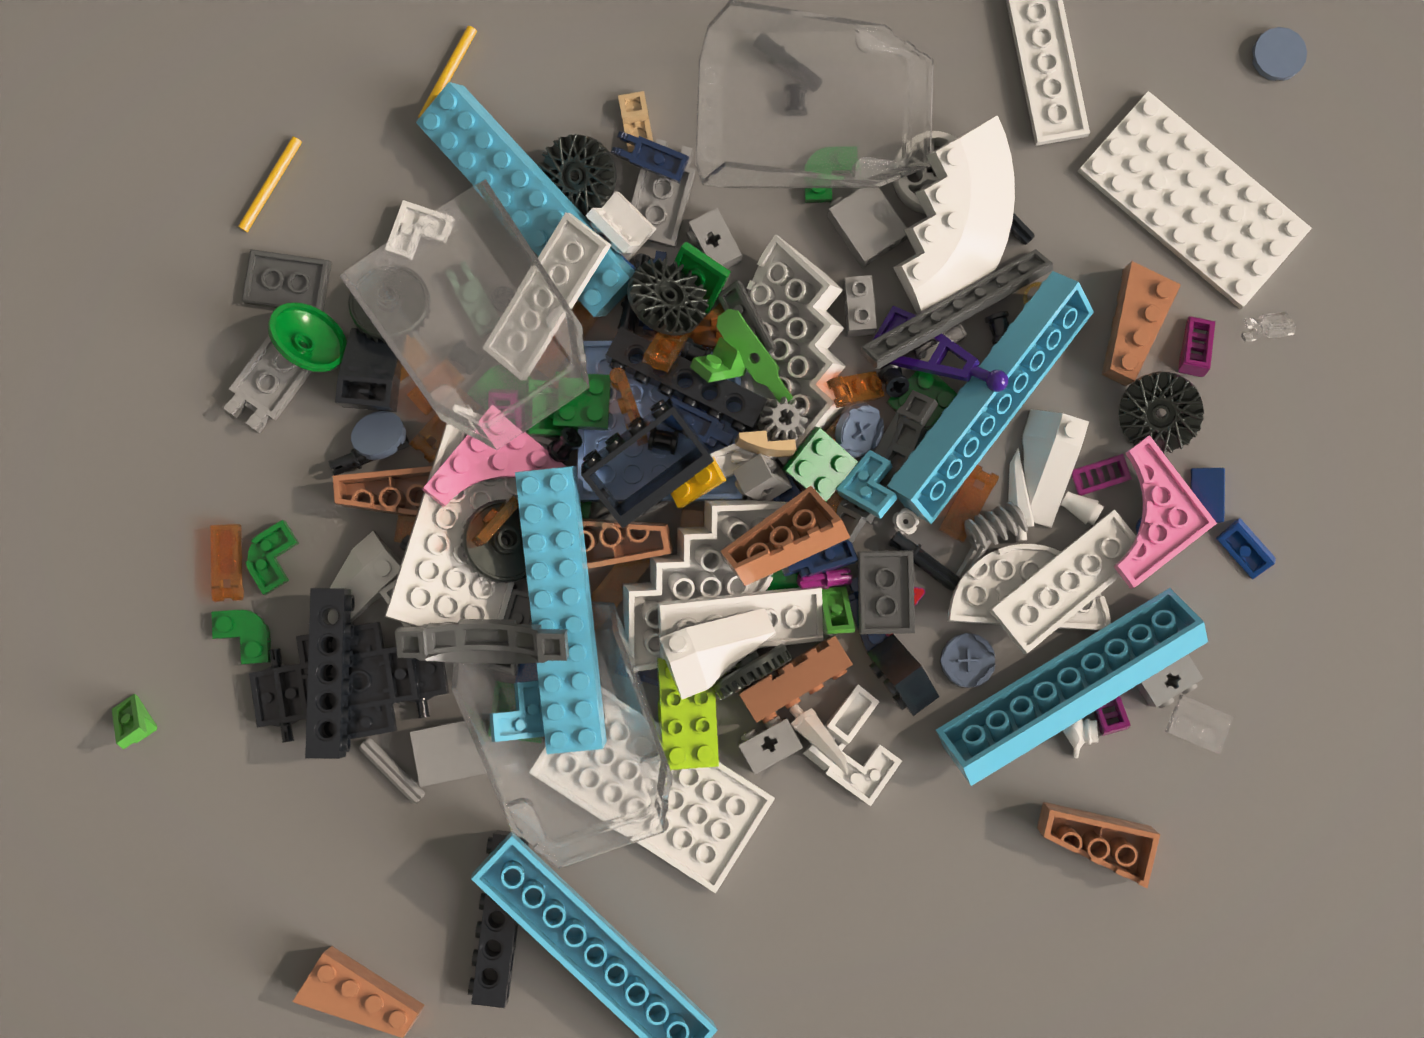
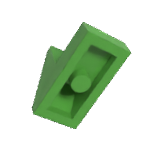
[690,337,746,383]
[822,587,855,634]
[112,694,157,750]

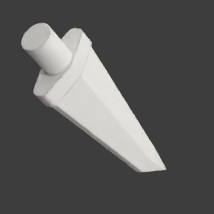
[1008,448,1034,542]
[789,704,848,775]

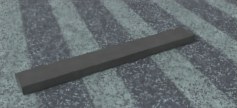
[861,249,1053,370]

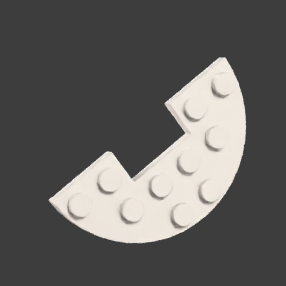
[947,544,1111,631]

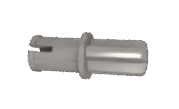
[915,323,967,361]

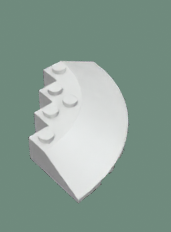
[893,116,1015,315]
[741,235,847,465]
[623,499,787,672]

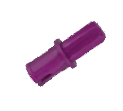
[797,567,852,590]

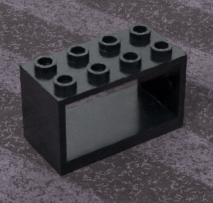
[581,398,714,528]

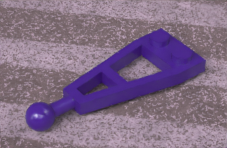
[873,306,1008,392]

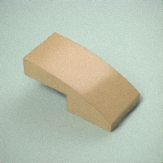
[618,91,653,152]
[735,431,796,457]

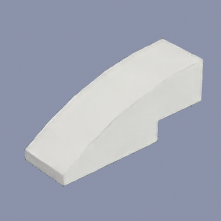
[803,684,880,771]

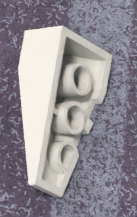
[1022,409,1089,528]
[328,531,402,625]
[659,608,775,699]

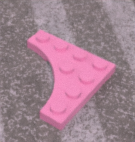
[422,405,567,507]
[1114,435,1217,589]

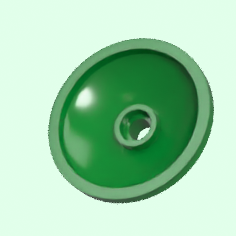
[268,303,347,372]

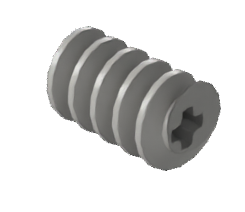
[964,501,1028,552]

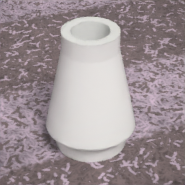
[1061,491,1104,525]

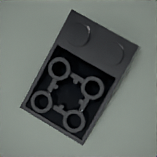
[335,328,404,412]

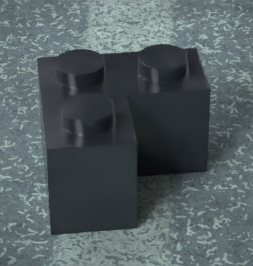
[867,634,940,716]

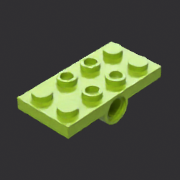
[657,658,719,771]

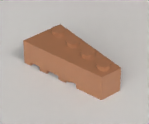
[1102,261,1181,386]
[333,466,432,517]
[720,486,850,586]
[582,518,673,569]
[739,636,853,724]
[1037,802,1160,889]
[293,946,425,1038]

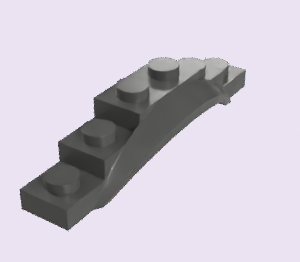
[836,390,938,543]
[395,619,569,664]

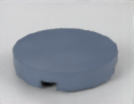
[1252,27,1307,81]
[835,403,884,458]
[351,411,406,460]
[940,633,995,688]

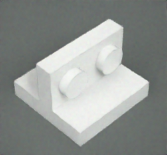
[586,192,656,261]

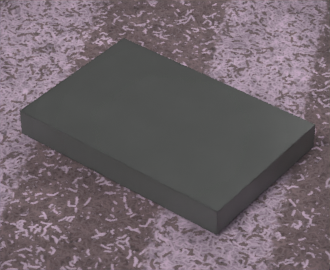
[242,249,332,312]
[857,550,915,634]

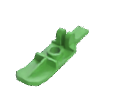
[716,309,793,403]

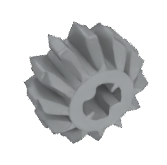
[760,397,808,441]

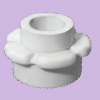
[892,508,919,535]

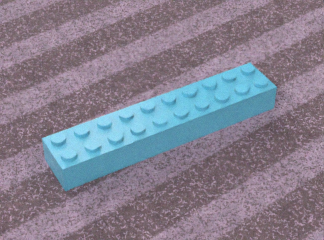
[416,82,635,317]
[887,271,1094,524]
[515,466,607,754]
[936,588,1208,786]
[471,831,718,1038]

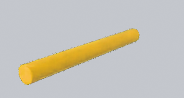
[418,25,477,118]
[238,136,302,232]

